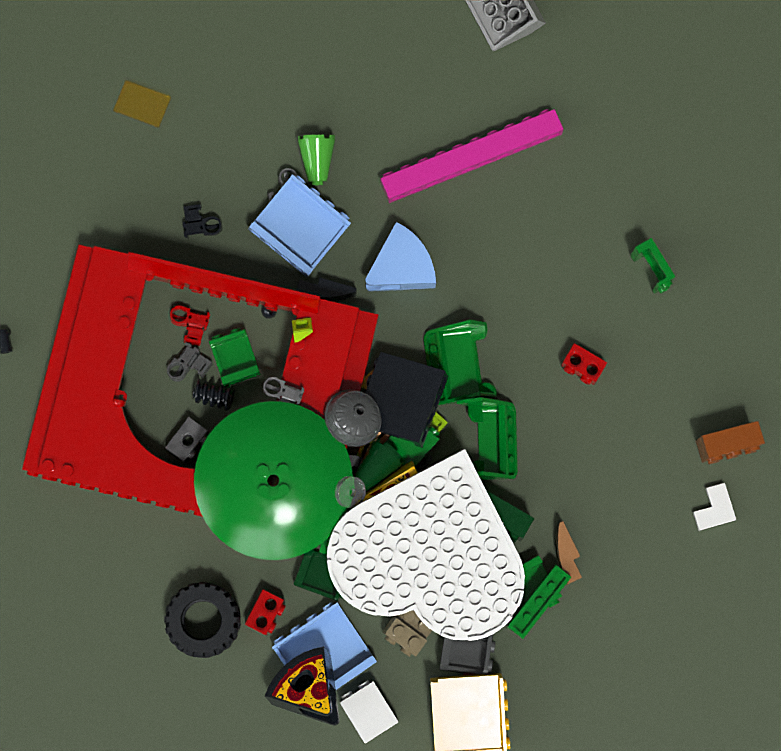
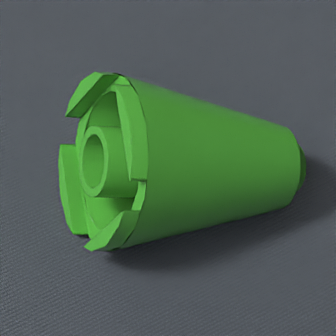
[298,134,335,185]

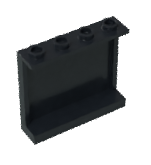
[356,352,448,448]

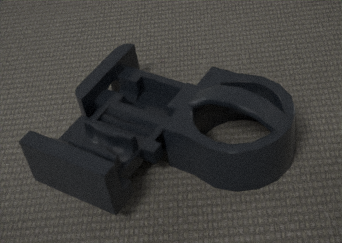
[182,204,223,239]

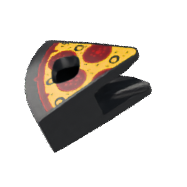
[265,646,340,726]

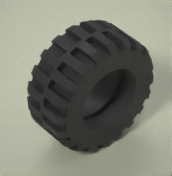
[164,582,241,658]

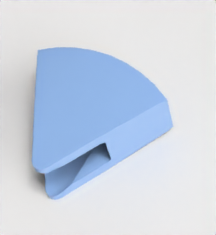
[366,222,436,291]

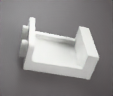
[340,680,398,743]

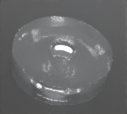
[335,476,366,508]

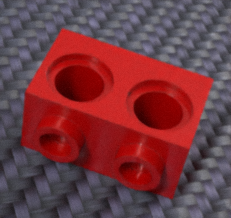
[561,343,607,385]
[245,590,286,636]

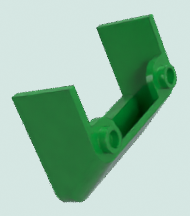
[457,397,518,480]

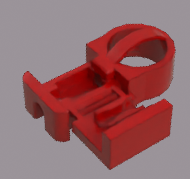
[170,305,210,346]

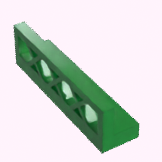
[506,565,571,639]

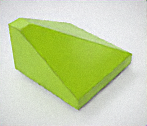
[292,318,313,342]

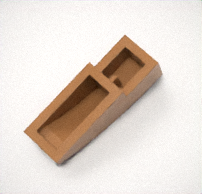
[556,521,582,585]

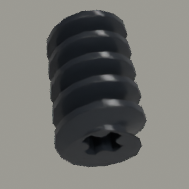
[193,379,235,411]

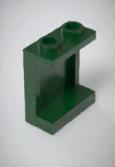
[294,550,343,601]

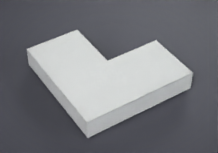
[693,483,736,531]

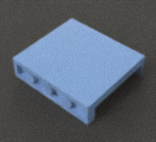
[248,174,351,277]
[272,602,377,690]

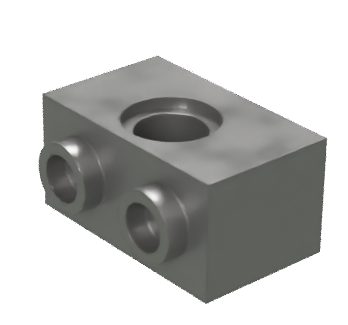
[165,417,209,464]

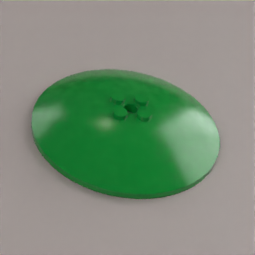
[194,401,353,560]

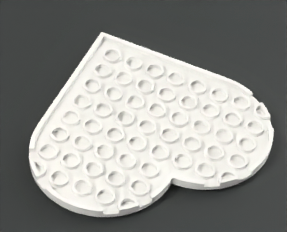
[327,449,525,641]

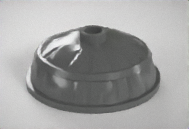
[324,390,381,447]

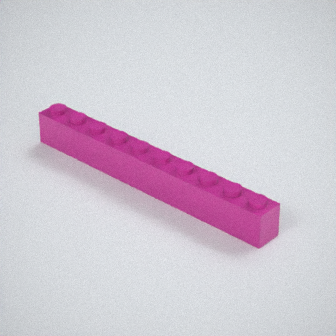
[381,109,564,203]

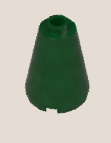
[353,439,403,493]

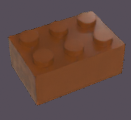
[696,421,765,464]

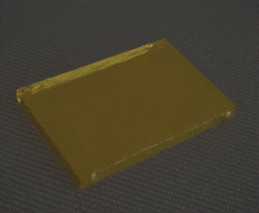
[113,81,171,128]

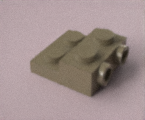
[382,610,432,657]

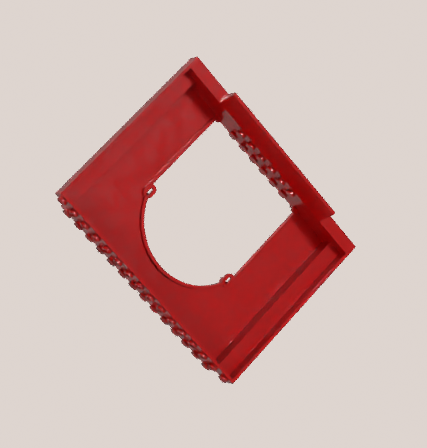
[22,245,379,517]

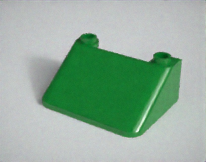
[424,320,497,405]

